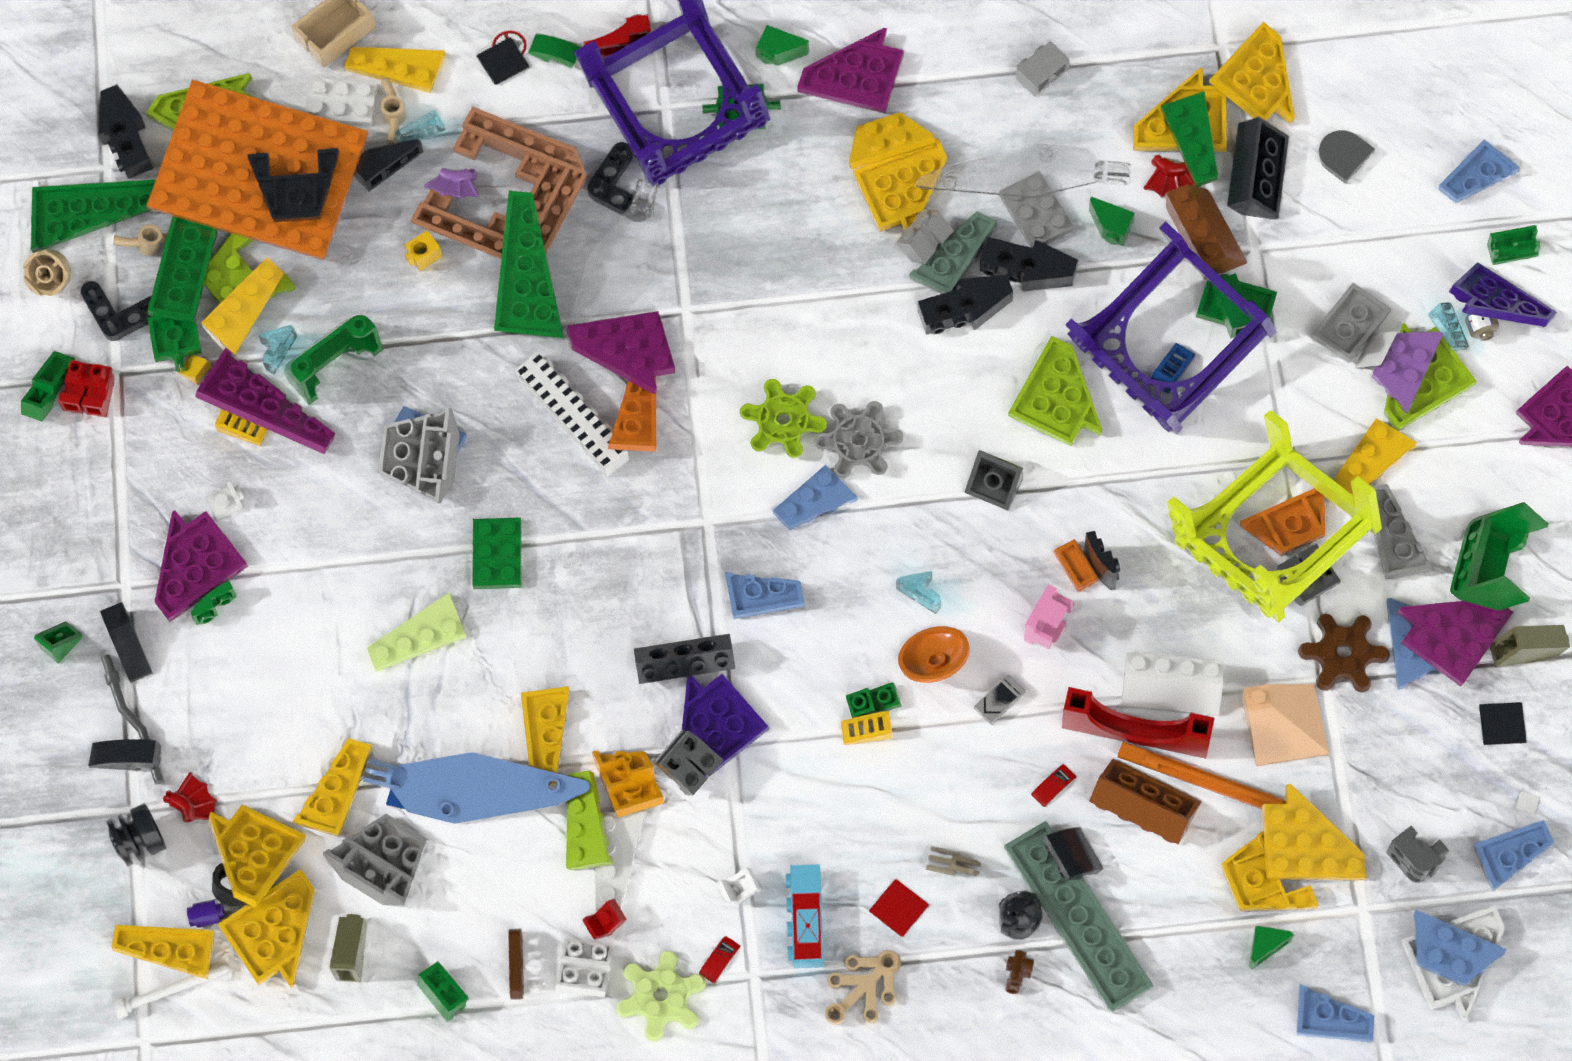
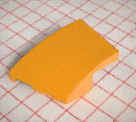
[592,751,664,818]

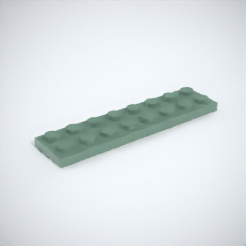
[1004,821,1154,1014]

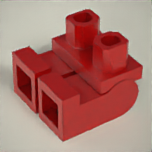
[58,360,115,417]

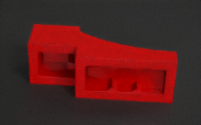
[583,14,651,58]

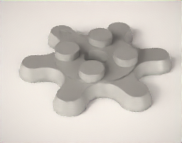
[814,401,903,478]

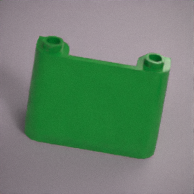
[284,315,383,405]

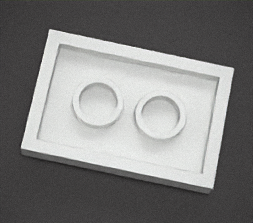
[304,78,378,127]

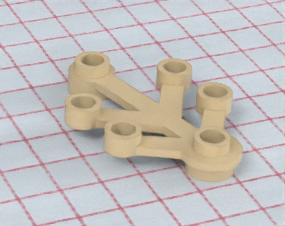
[825,950,901,1025]

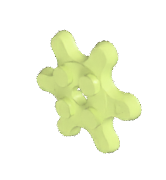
[616,950,706,1042]

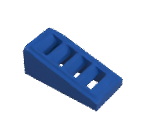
[1151,343,1196,394]

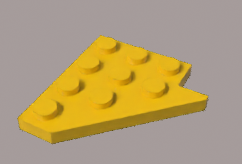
[1209,21,1295,124]
[1133,68,1227,152]
[853,138,947,232]
[1262,784,1366,881]
[209,804,306,908]
[217,869,316,988]

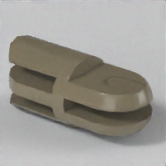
[926,846,981,876]

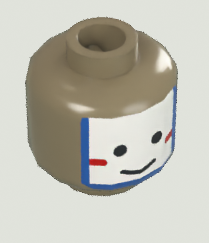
[1465,314,1499,341]

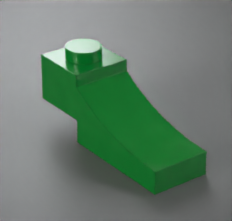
[21,351,75,422]

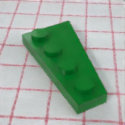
[1161,91,1218,187]

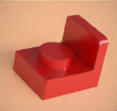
[582,899,627,940]

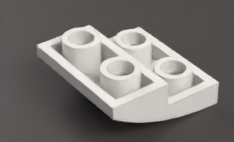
[556,938,614,997]

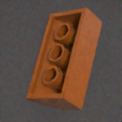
[1166,184,1247,280]
[1089,759,1202,845]

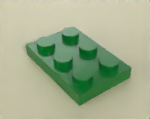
[1196,275,1278,325]
[472,517,522,589]

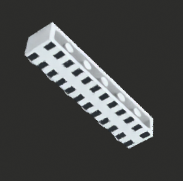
[516,352,629,477]

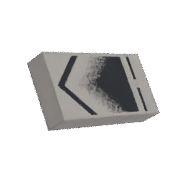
[974,674,1026,725]

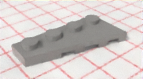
[1372,484,1433,580]

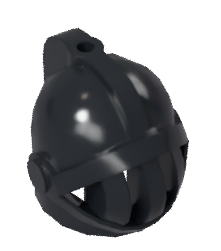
[998,891,1043,940]

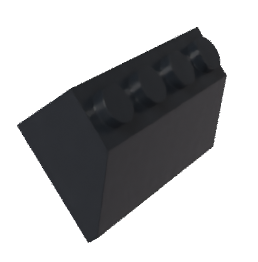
[1227,117,1289,220]

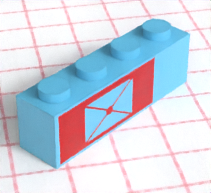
[786,864,824,969]

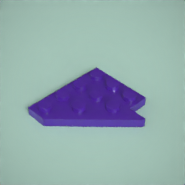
[1449,262,1557,327]
[682,674,769,779]

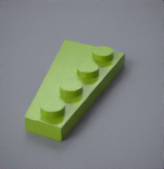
[566,770,613,871]

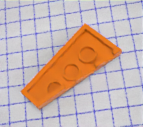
[608,376,657,452]

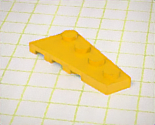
[344,47,446,93]
[201,257,284,356]
[521,686,570,785]
[292,738,373,838]
[111,925,215,980]

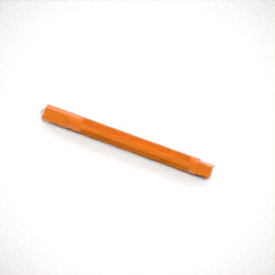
[1117,741,1286,809]

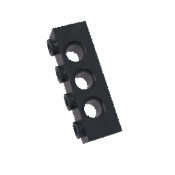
[634,633,735,684]

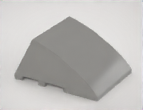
[378,408,460,504]
[323,814,427,905]

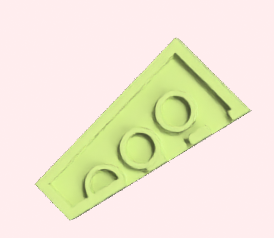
[367,593,466,672]

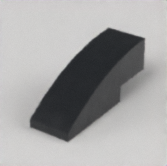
[88,739,161,771]

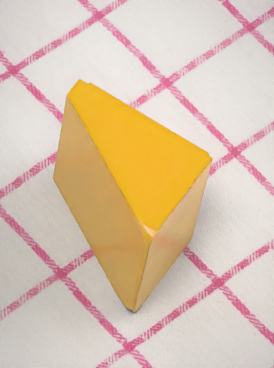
[178,355,211,385]

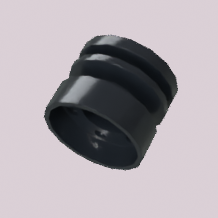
[106,803,167,867]

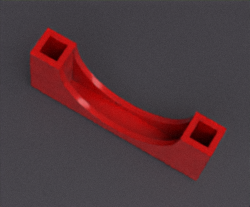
[1061,687,1215,759]

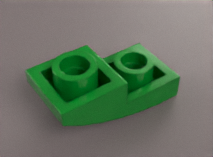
[528,33,581,69]
[191,581,237,625]
[845,682,902,718]

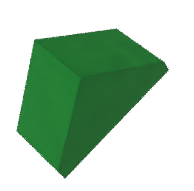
[34,621,83,664]
[1249,925,1294,970]

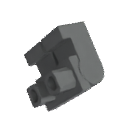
[1276,543,1341,606]
[654,730,723,796]
[1386,825,1449,883]

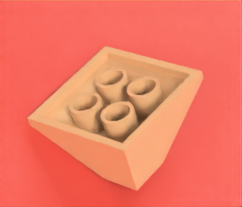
[1241,684,1329,767]

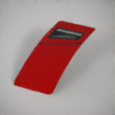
[1031,764,1076,807]
[699,936,741,983]

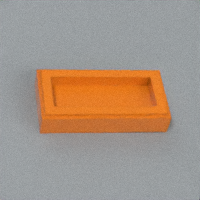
[1054,539,1099,592]

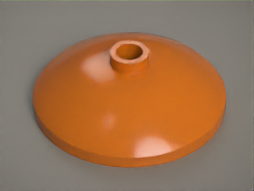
[898,626,970,683]

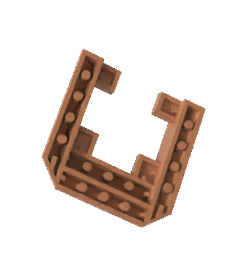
[410,106,587,259]

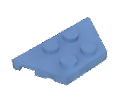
[1386,598,1435,690]
[1413,910,1506,986]

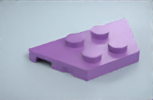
[1372,332,1443,413]

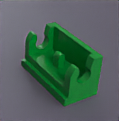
[1487,225,1540,265]
[417,961,469,1022]

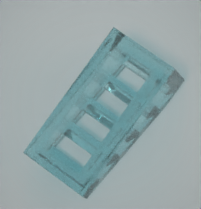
[395,110,446,143]
[1428,302,1469,351]

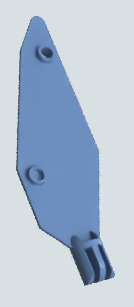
[363,752,590,824]

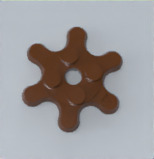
[1298,613,1390,693]

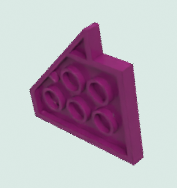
[797,28,904,114]
[567,311,675,394]
[1516,366,1572,447]
[154,510,248,622]
[1397,601,1513,687]

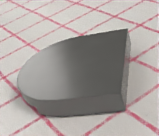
[1319,130,1375,184]

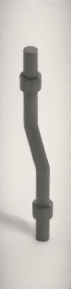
[101,655,164,785]

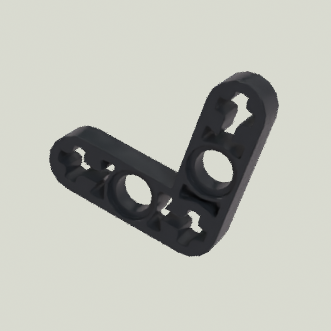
[587,142,648,222]
[81,281,152,341]

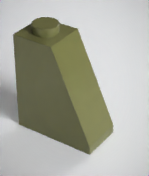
[1490,625,1570,668]
[330,914,367,982]

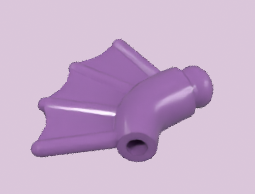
[424,168,479,199]

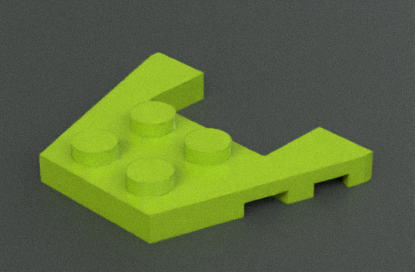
[204,234,296,304]

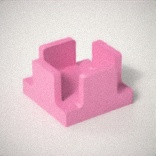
[1024,584,1074,649]

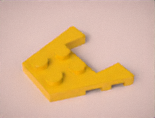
[1220,831,1319,911]

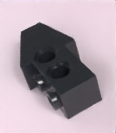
[98,84,154,179]
[980,237,1078,292]
[917,275,1013,335]

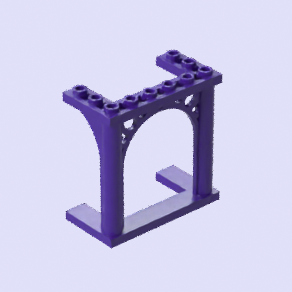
[574,0,771,188]
[1065,221,1277,434]

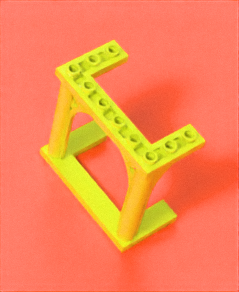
[1167,409,1382,623]

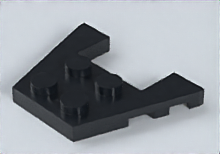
[247,148,339,222]

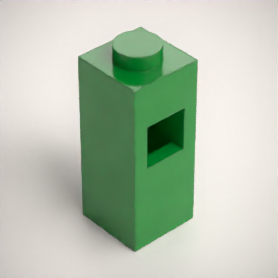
[1212,273,1251,339]

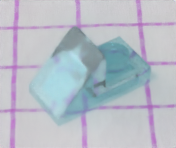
[258,325,297,375]
[896,571,942,614]

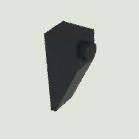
[354,139,424,192]
[100,602,153,683]

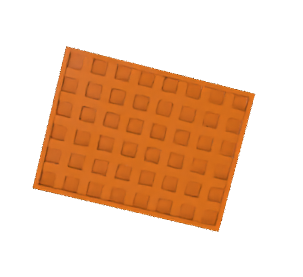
[147,79,368,261]

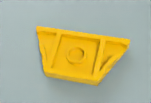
[849,112,936,170]

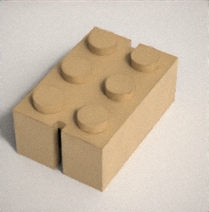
[291,0,376,68]

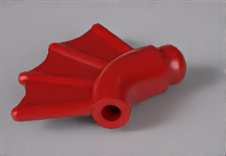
[1143,154,1195,198]
[163,772,217,823]

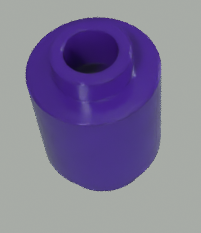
[187,899,225,928]

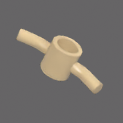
[380,78,406,144]
[113,224,168,256]

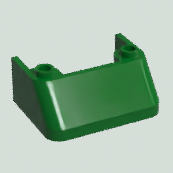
[1450,502,1549,610]

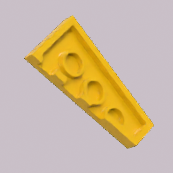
[1334,418,1417,495]

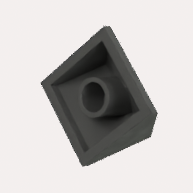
[964,450,1024,511]

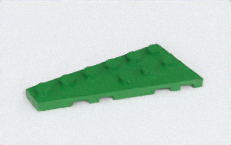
[31,179,156,253]
[494,190,564,338]

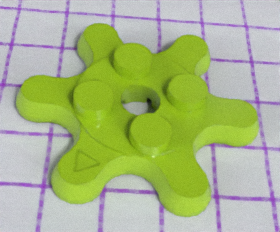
[740,379,827,458]

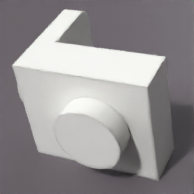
[717,867,761,905]

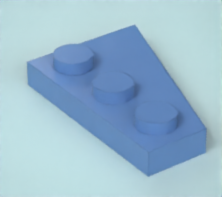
[773,465,858,530]
[1473,820,1554,891]

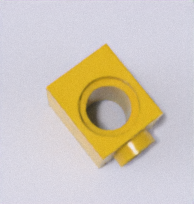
[404,230,443,271]

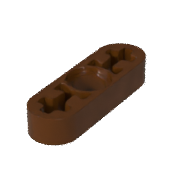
[508,928,524,1000]

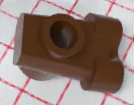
[1005,950,1034,994]

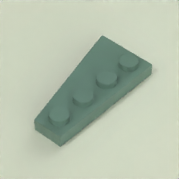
[909,211,997,294]

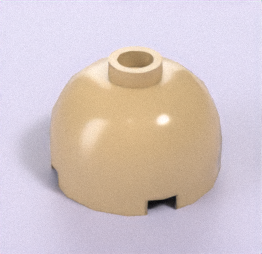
[23,249,71,296]

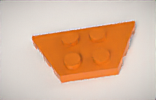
[1239,488,1325,556]

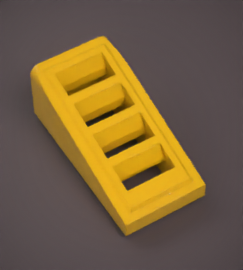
[215,409,268,446]
[841,711,892,745]

